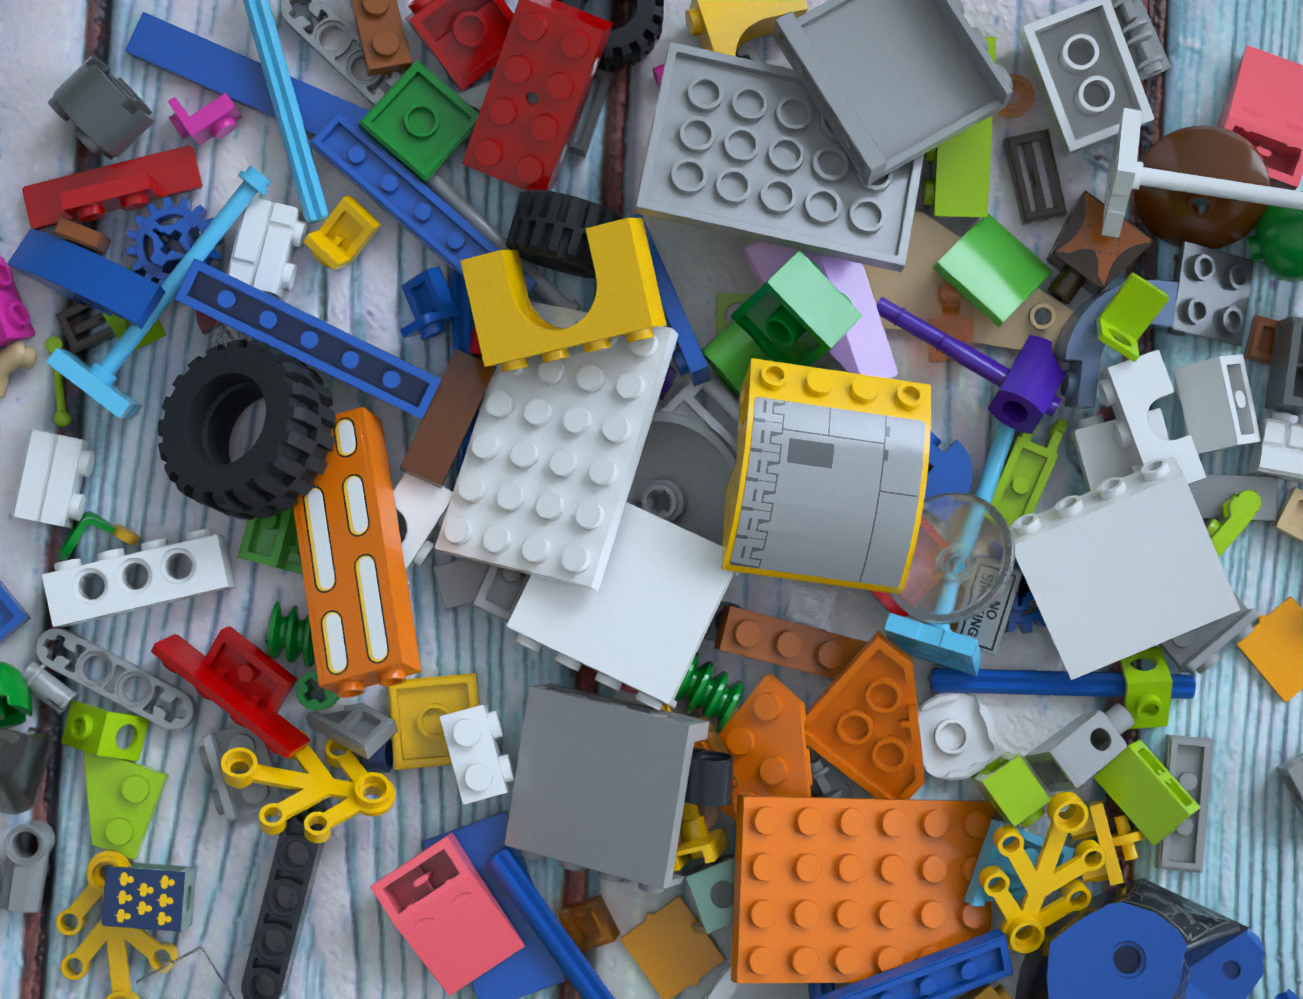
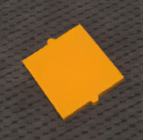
[1235,596,1303,703]
[620,895,725,999]

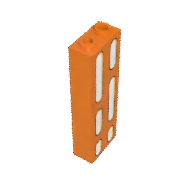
[293,406,422,698]

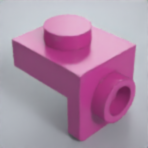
[168,93,243,146]

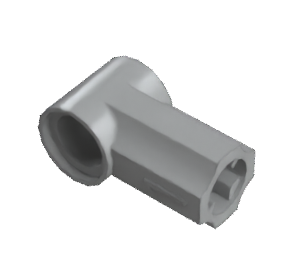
[0,820,55,913]

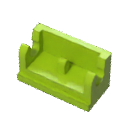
[1093,739,1201,846]

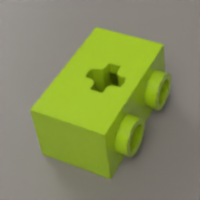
[970,751,1051,828]

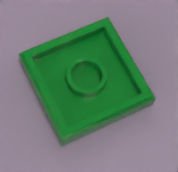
[359,60,479,185]

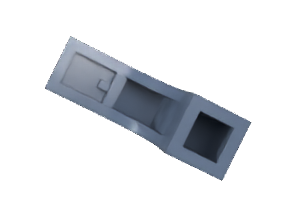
[1053,280,1178,409]

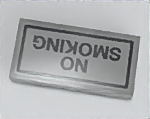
[956,556,1023,657]

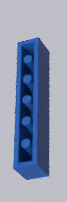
[175,258,442,419]

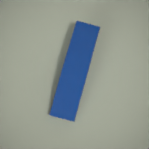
[7,228,166,329]

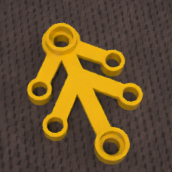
[221,729,395,843]
[979,792,1106,953]
[56,850,179,999]

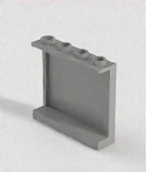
[773,0,1013,186]
[505,683,710,893]

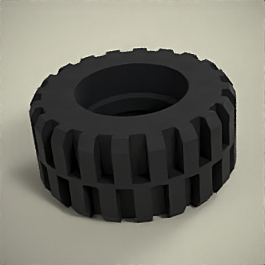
[158,339,336,520]

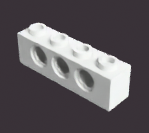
[42,528,236,627]

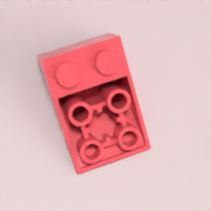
[1216,45,1303,190]
[370,832,526,996]

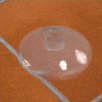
[890,493,1015,624]

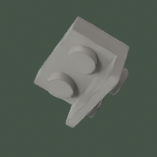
[1159,592,1259,674]
[199,725,285,823]

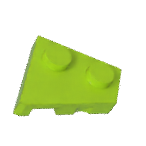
[83,751,169,860]

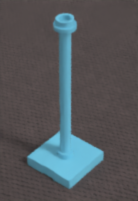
[46,165,271,420]
[884,422,1015,677]

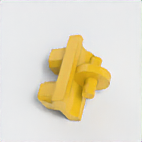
[1071,799,1146,886]

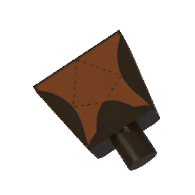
[1046,190,1153,304]

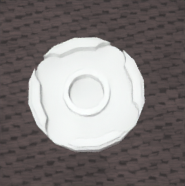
[918,693,997,781]

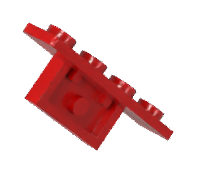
[22,145,203,230]
[151,626,310,758]

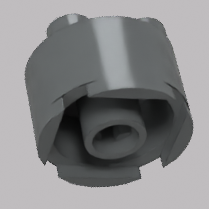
[48,55,156,160]

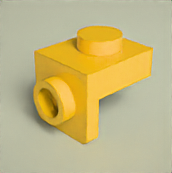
[303,195,382,270]

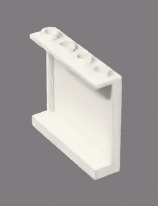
[1004,456,1240,680]
[506,502,740,711]

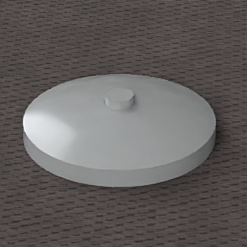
[626,412,737,546]

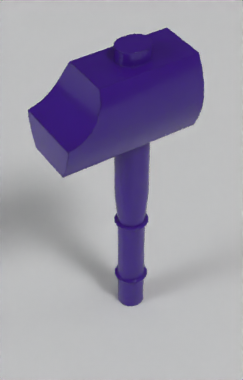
[876,297,1065,434]

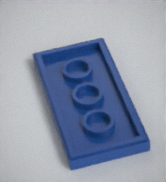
[422,810,567,999]

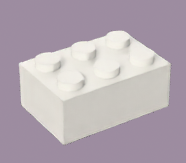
[1018,0,1154,156]

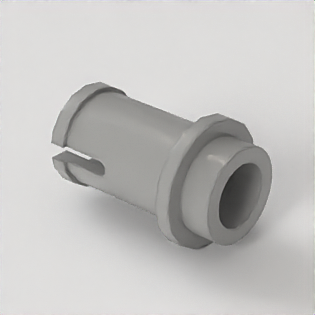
[22,661,78,716]

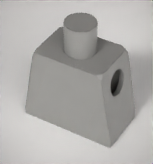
[1024,703,1134,792]

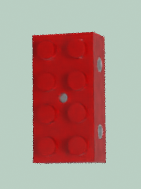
[462,0,614,191]

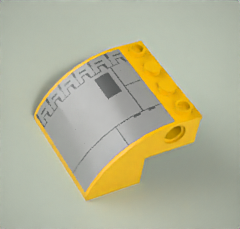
[721,358,931,594]

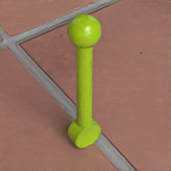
[45,336,71,427]

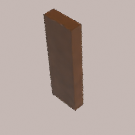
[400,349,496,488]

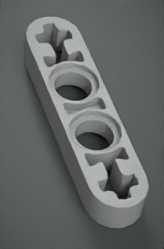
[281,0,402,106]
[36,628,197,730]

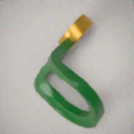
[56,511,141,561]

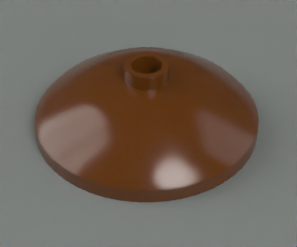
[1133,125,1270,249]

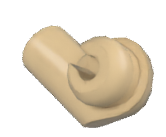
[0,342,37,398]

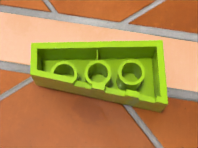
[923,36,997,217]

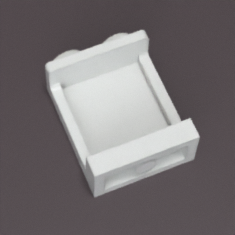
[1067,408,1169,492]

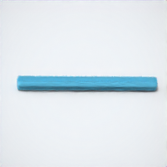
[243,0,329,224]

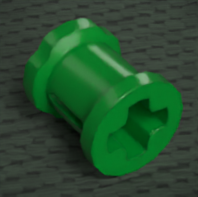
[296,670,340,710]

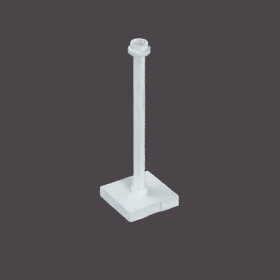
[1101,108,1303,238]

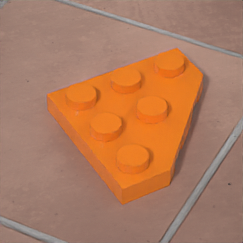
[804,631,925,799]
[707,674,813,822]

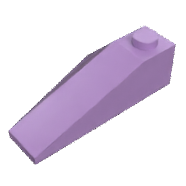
[742,241,898,379]

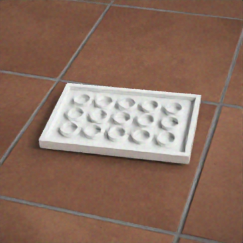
[434,301,679,591]

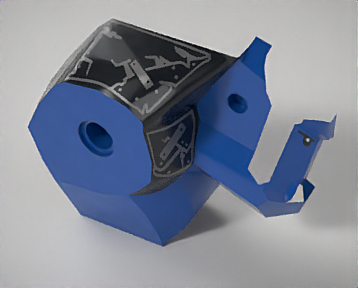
[1015,878,1298,999]

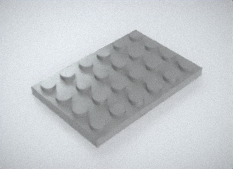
[634,42,924,272]

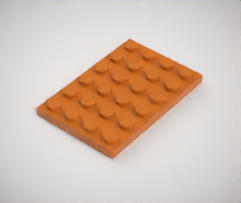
[731,795,994,983]

